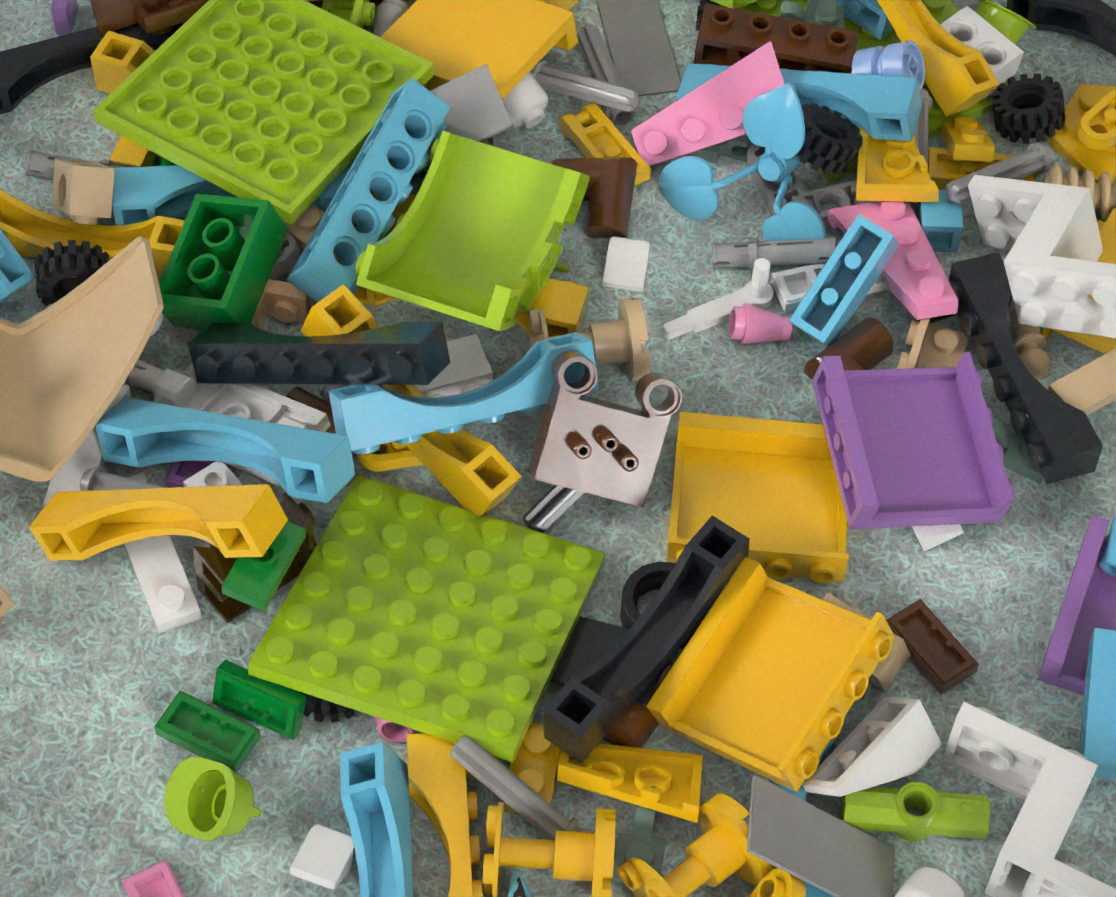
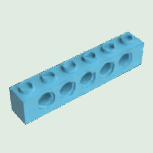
[287,78,451,302]

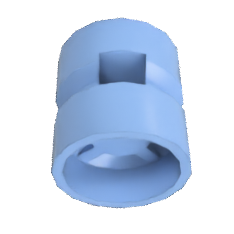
[852,40,925,90]

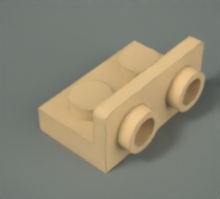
[897,318,969,369]

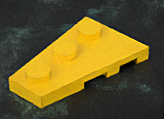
[856,128,939,202]

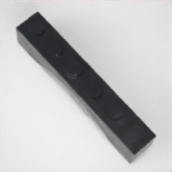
[1006,0,1116,57]
[0,22,185,114]
[948,252,1103,484]
[188,322,451,385]
[542,515,750,763]

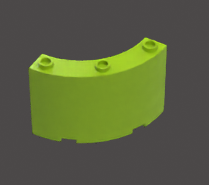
[355,131,590,331]

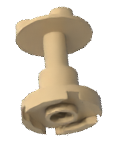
[527,297,650,382]

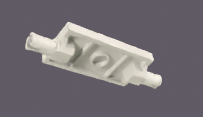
[126,359,331,486]

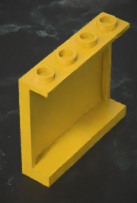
[380,0,578,100]
[666,411,849,584]
[646,557,895,792]

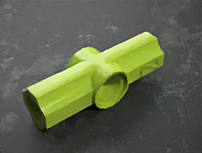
[841,782,991,842]

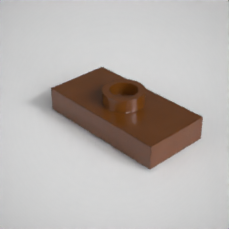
[886,599,979,694]

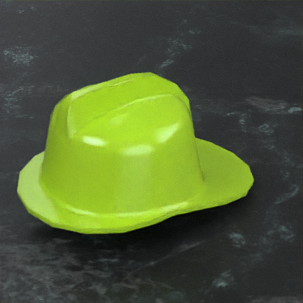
[976,0,1037,45]
[164,757,262,841]

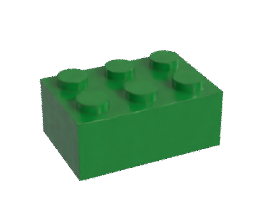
[159,194,288,330]

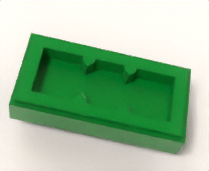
[222,521,306,612]
[212,659,307,740]
[154,691,261,773]

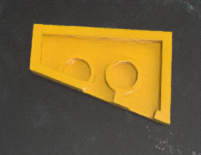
[557,743,703,823]

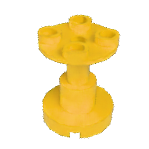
[617,793,777,897]
[483,802,616,897]

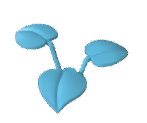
[658,82,827,266]

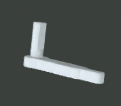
[663,258,774,339]

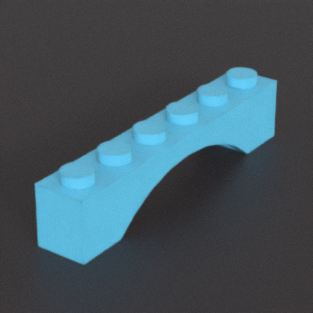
[675,63,922,141]
[112,160,356,225]
[328,332,599,454]
[95,397,355,503]
[340,742,414,897]

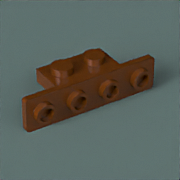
[90,0,209,34]

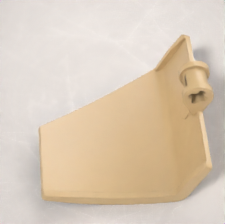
[0,236,164,482]

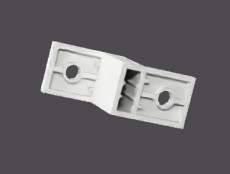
[968,175,1116,338]
[942,702,1116,897]

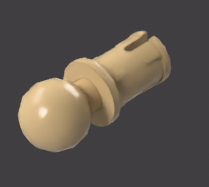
[1010,307,1051,380]

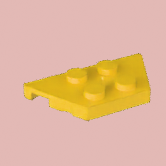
[1047,84,1116,185]

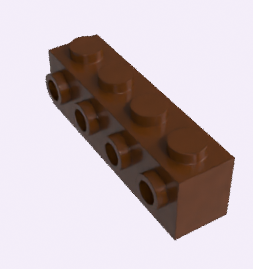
[693,3,859,74]

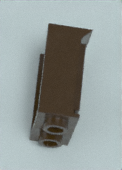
[193,492,316,623]

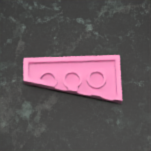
[631,41,784,167]
[828,201,959,320]

